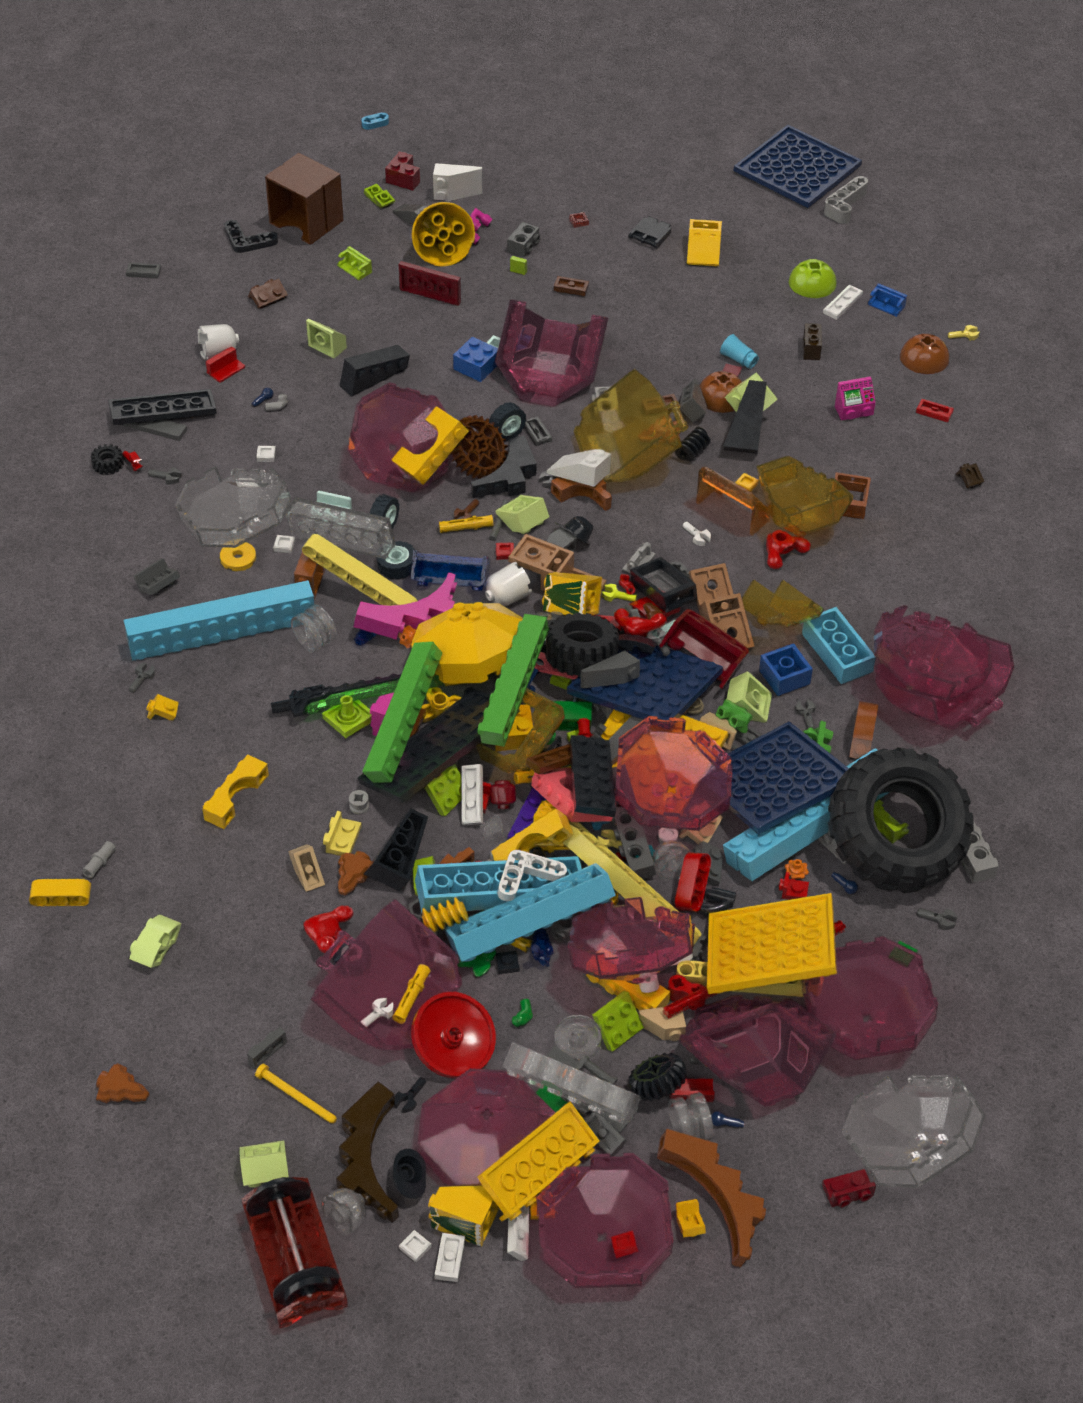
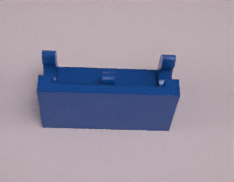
[868,283,907,317]

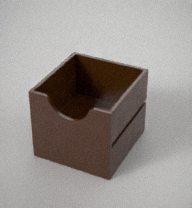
[265,153,344,245]

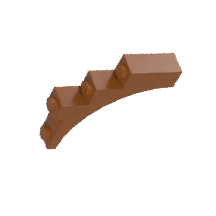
[657,1129,766,1267]

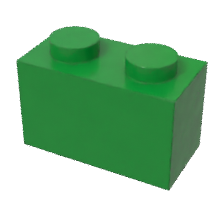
[552,701,592,732]

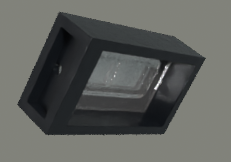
[630,557,697,613]

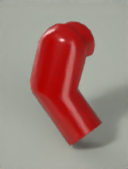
[619,574,635,595]

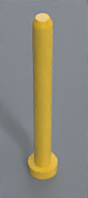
[255,1063,337,1124]

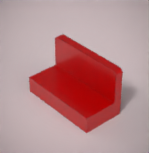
[205,347,245,383]
[669,1079,715,1102]

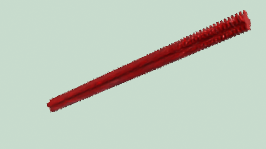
[662,920,846,1018]

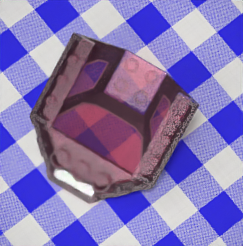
[495,299,608,407]
[679,995,837,1107]

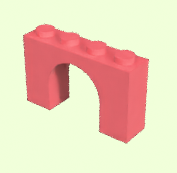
[531,767,612,822]

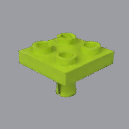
[322,695,372,738]
[425,764,462,816]
[592,991,644,1052]

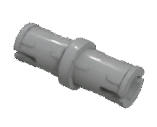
[82,841,116,878]

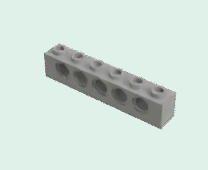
[961,822,999,883]

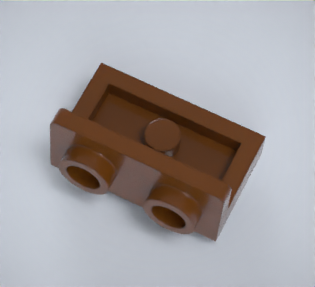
[248,278,288,309]

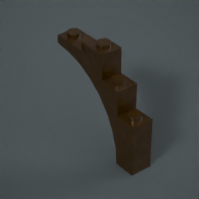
[336,1081,399,1223]

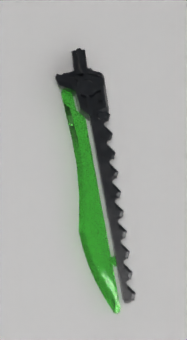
[271,674,444,717]

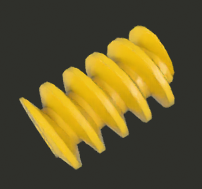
[422,897,469,934]

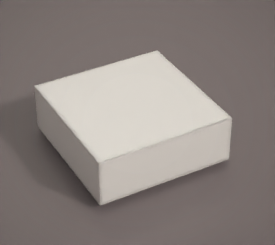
[257,446,276,462]
[273,535,295,553]
[399,1230,432,1262]

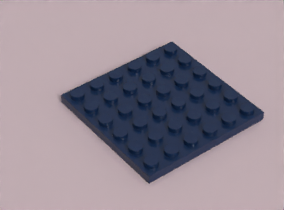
[733,125,862,208]
[567,645,723,728]
[701,721,849,835]

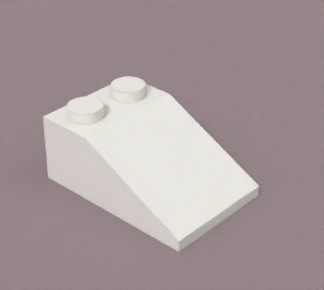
[433,163,482,201]
[547,449,611,487]

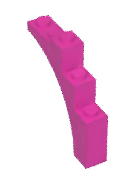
[353,573,457,640]

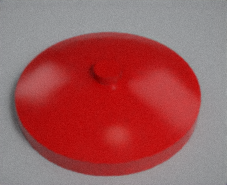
[411,992,496,1079]

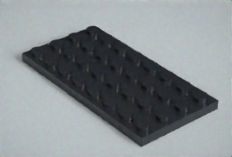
[357,689,520,803]

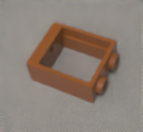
[829,472,871,519]
[294,552,325,601]

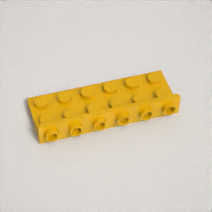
[477,1101,599,1222]

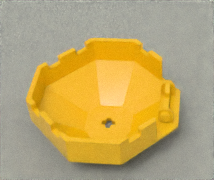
[411,602,523,684]

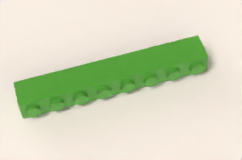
[478,614,549,747]
[362,641,442,783]

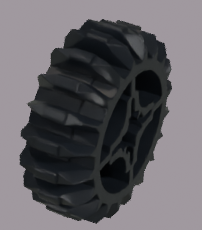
[628,1053,688,1101]

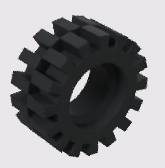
[91,444,124,475]

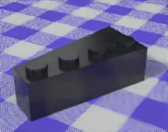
[340,345,410,397]
[364,808,428,891]

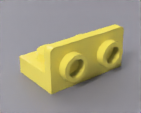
[323,811,362,856]

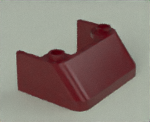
[659,609,749,688]

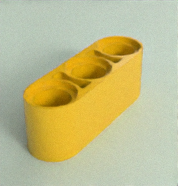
[29,879,91,906]

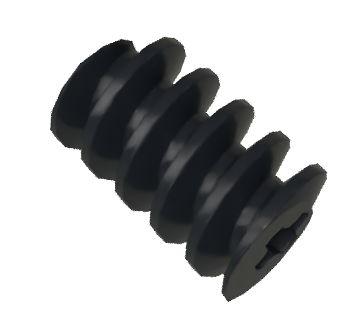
[675,426,711,462]

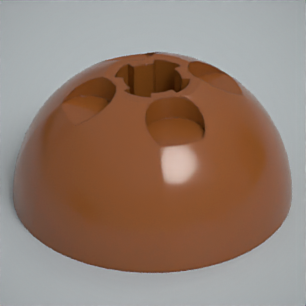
[900,334,950,374]
[699,371,742,413]

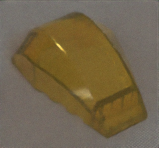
[756,456,853,537]

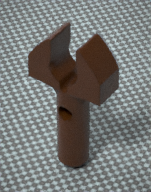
[454,499,479,520]

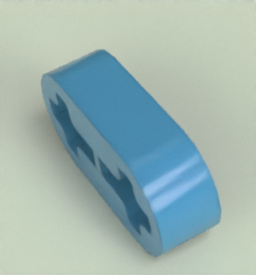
[361,112,389,130]

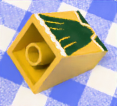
[542,572,602,615]
[428,1185,499,1247]

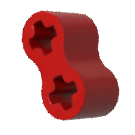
[668,975,706,1010]

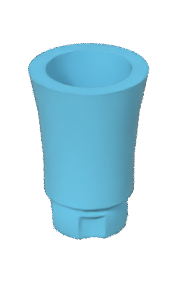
[720,334,759,369]

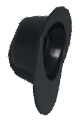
[555,516,594,545]
[391,1148,426,1199]

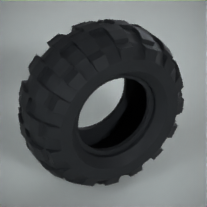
[828,747,974,893]

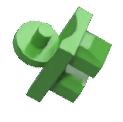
[716,700,753,733]
[803,721,833,753]

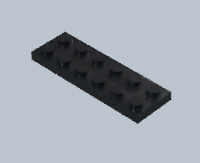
[108,389,217,425]
[570,735,616,817]

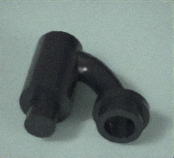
[700,887,736,917]

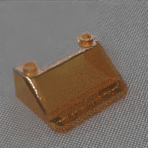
[696,466,770,536]

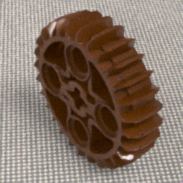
[449,415,508,479]

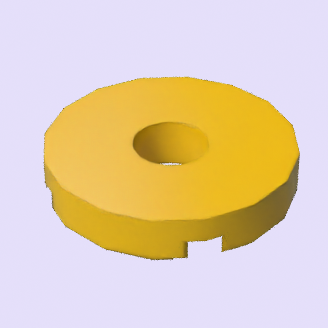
[220,541,256,571]

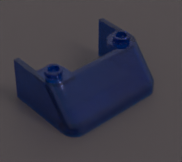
[411,550,491,591]

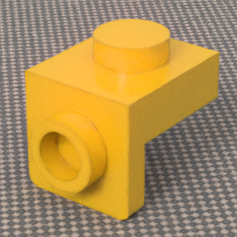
[146,694,179,721]
[676,1199,706,1238]

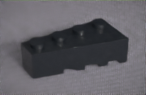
[723,380,767,454]

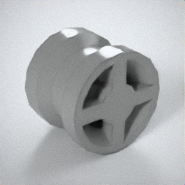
[349,790,369,815]

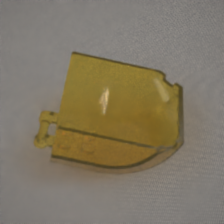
[573,369,688,483]

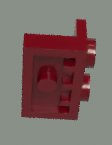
[822,1169,876,1207]

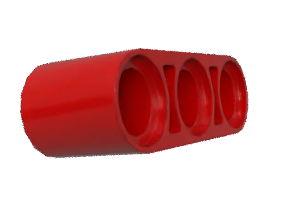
[675,852,711,912]

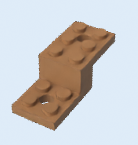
[508,534,606,592]
[689,563,755,649]

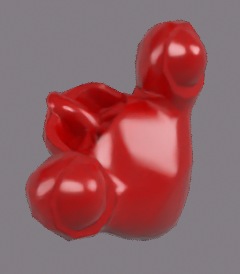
[766,530,811,569]
[614,608,667,637]
[303,906,354,954]

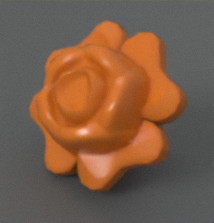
[398,625,417,648]
[784,859,809,879]

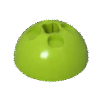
[789,259,837,298]

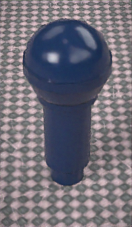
[251,387,274,407]
[831,872,858,894]
[710,1111,744,1128]

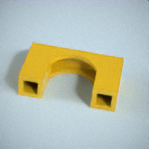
[391,406,469,485]

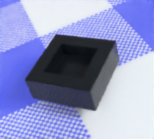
[496,950,520,974]

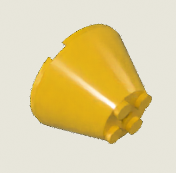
[411,202,475,266]

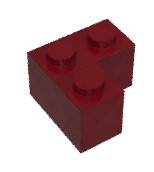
[385,151,420,191]

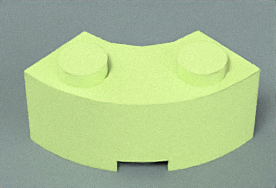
[129,915,182,968]

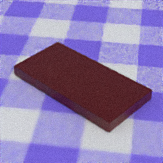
[398,261,461,306]

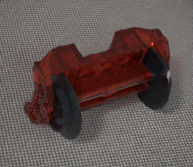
[241,1177,348,1329]

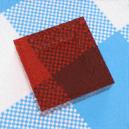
[569,212,589,228]

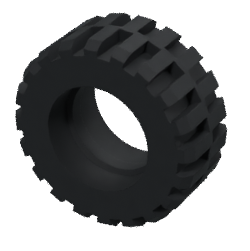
[545,613,619,677]

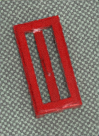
[916,399,954,422]

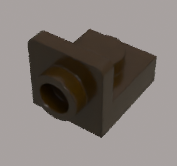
[955,463,985,489]

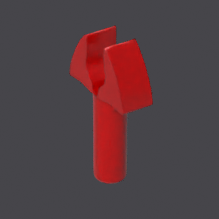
[122,451,143,471]

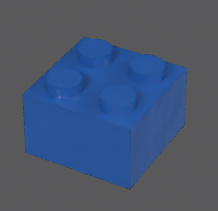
[453,337,499,382]
[759,643,813,696]

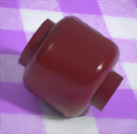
[490,780,516,809]

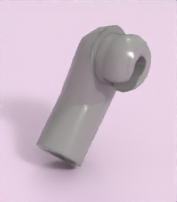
[265,394,288,411]

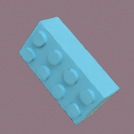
[802,607,876,684]

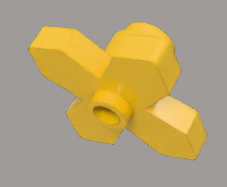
[421,685,462,723]

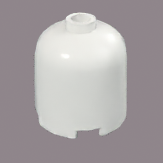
[198,324,239,360]
[485,562,532,607]

